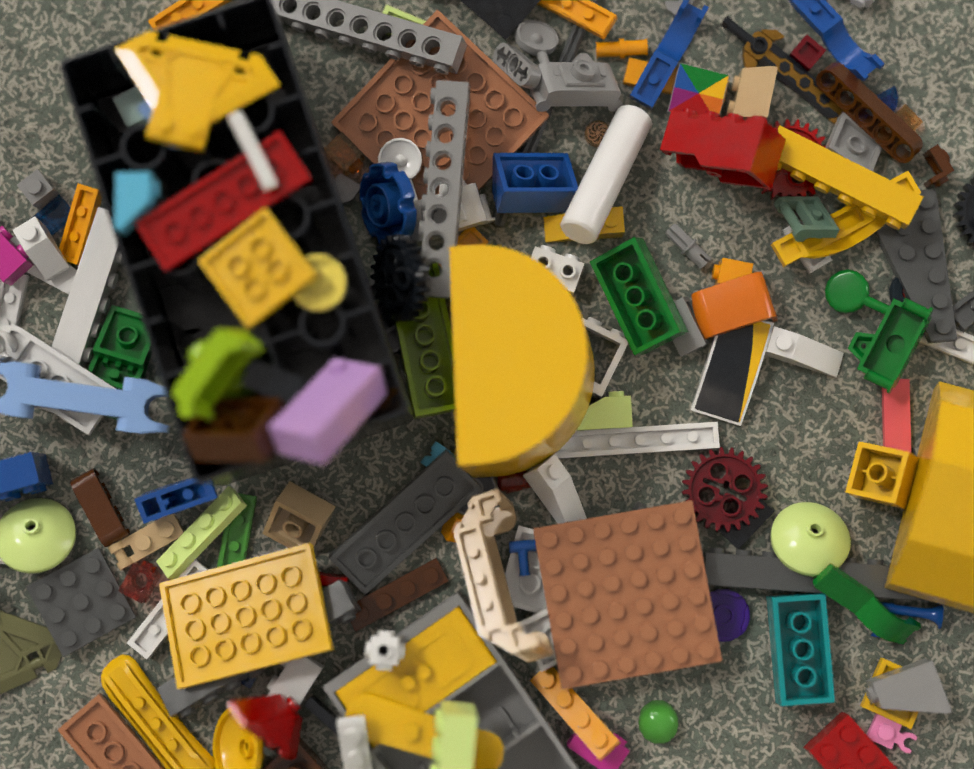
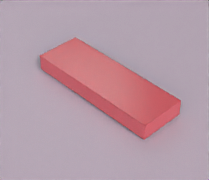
[882,379,911,453]

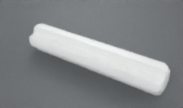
[228,111,278,191]

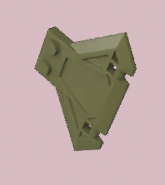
[0,610,62,694]

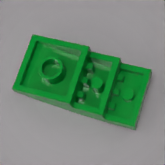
[88,305,152,420]

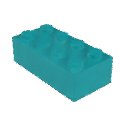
[766,593,835,706]

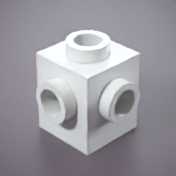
[365,630,405,670]

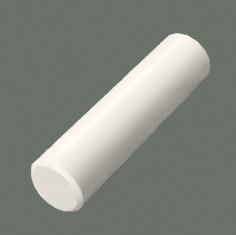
[560,105,652,244]

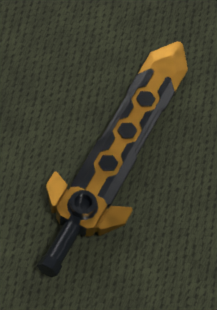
[720,15,845,125]

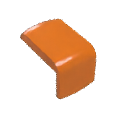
[691,271,778,339]

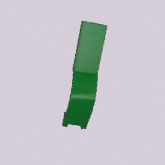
[813,563,922,644]

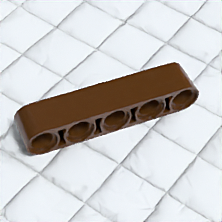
[816,62,923,163]

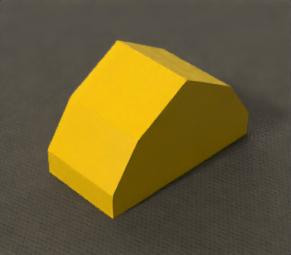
[885,381,974,613]

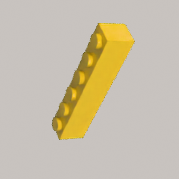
[777,126,923,230]

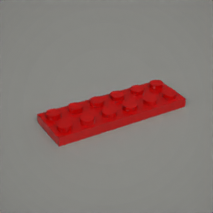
[134,131,312,272]

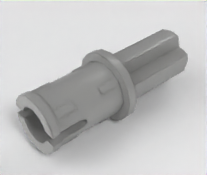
[665,224,712,270]

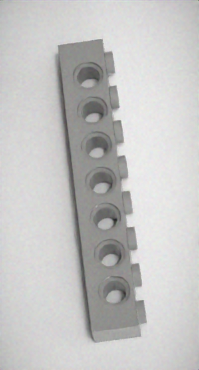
[272,0,467,75]
[419,80,471,299]

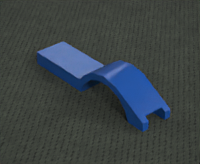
[629,0,709,110]
[788,0,885,82]

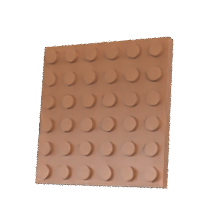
[331,9,550,200]
[533,500,722,689]

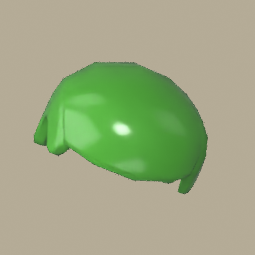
[638,700,679,744]

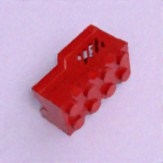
[660,108,786,190]

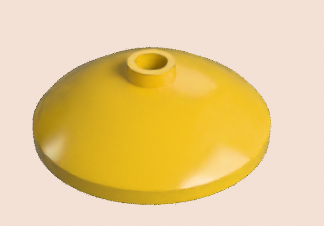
[212,708,264,769]

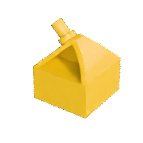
[845,441,919,509]

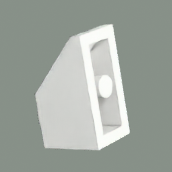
[13,216,70,281]

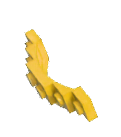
[771,171,921,268]

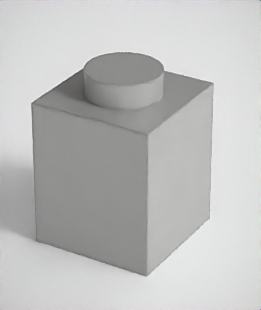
[17,169,61,211]

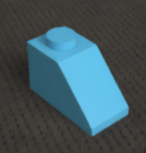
[115,172,161,235]

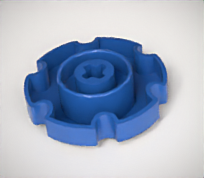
[359,162,417,245]

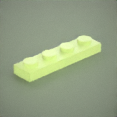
[156,486,247,580]

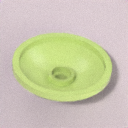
[0,498,76,573]
[770,502,851,576]

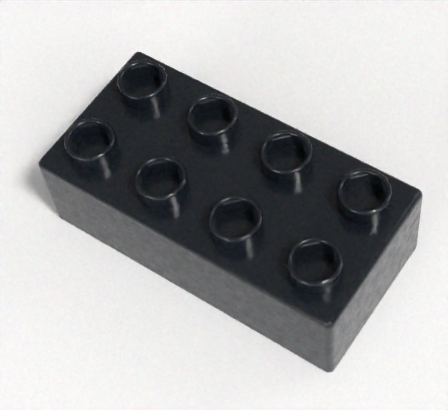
[60,0,414,486]

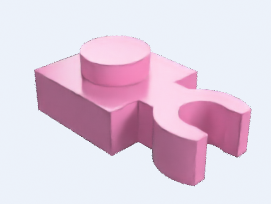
[866,714,917,753]

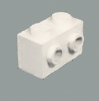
[531,245,584,296]

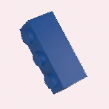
[492,153,578,213]

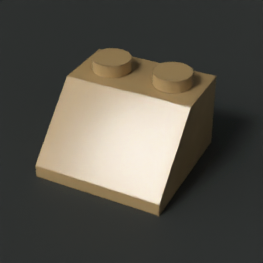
[726,66,778,120]
[262,481,336,548]

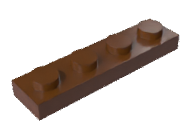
[350,558,449,632]

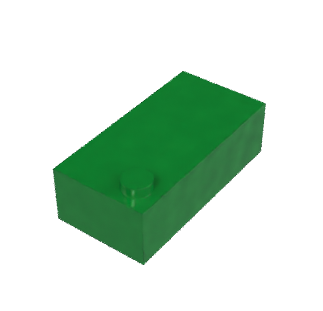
[589,237,688,355]

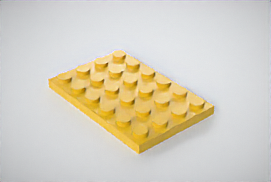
[159,543,334,690]

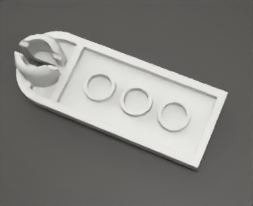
[0,325,116,435]

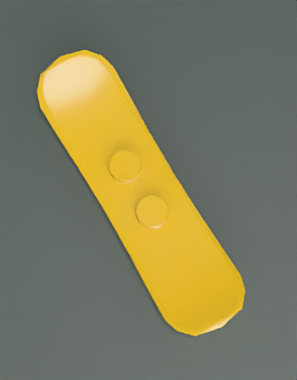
[101,654,216,769]
[345,695,504,769]

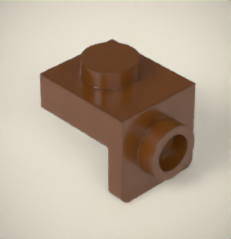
[923,144,954,188]

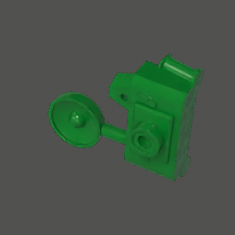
[825,269,934,394]

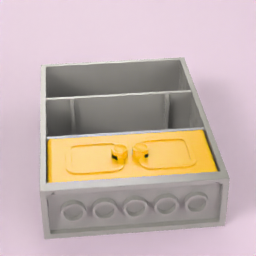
[323,591,580,769]

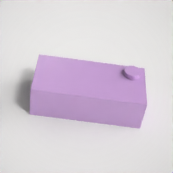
[268,358,388,465]

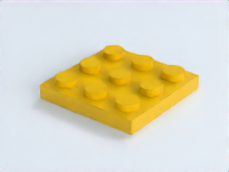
[198,208,318,329]

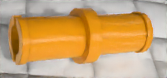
[596,38,648,59]

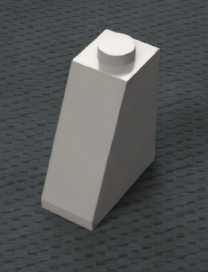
[865,658,952,714]

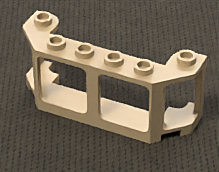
[453,489,554,663]

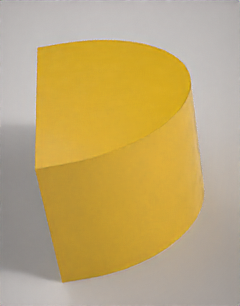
[449,245,595,478]

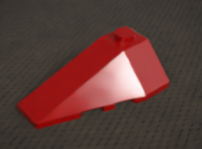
[227,694,303,760]

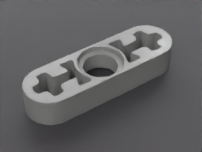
[493,42,541,89]

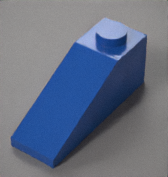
[134,477,218,524]

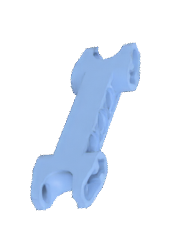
[0,361,170,434]

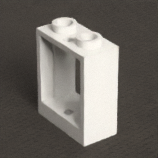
[582,317,628,399]

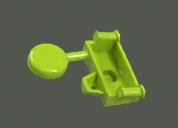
[173,328,262,420]

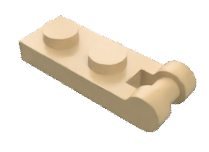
[108,513,185,571]

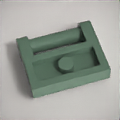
[774,196,840,242]

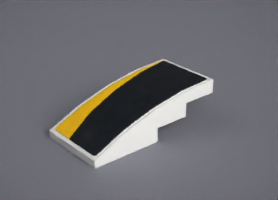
[691,320,774,426]

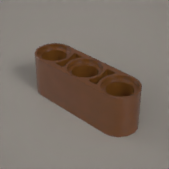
[70,468,130,547]

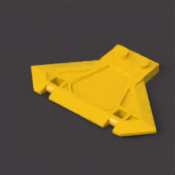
[115,31,280,152]

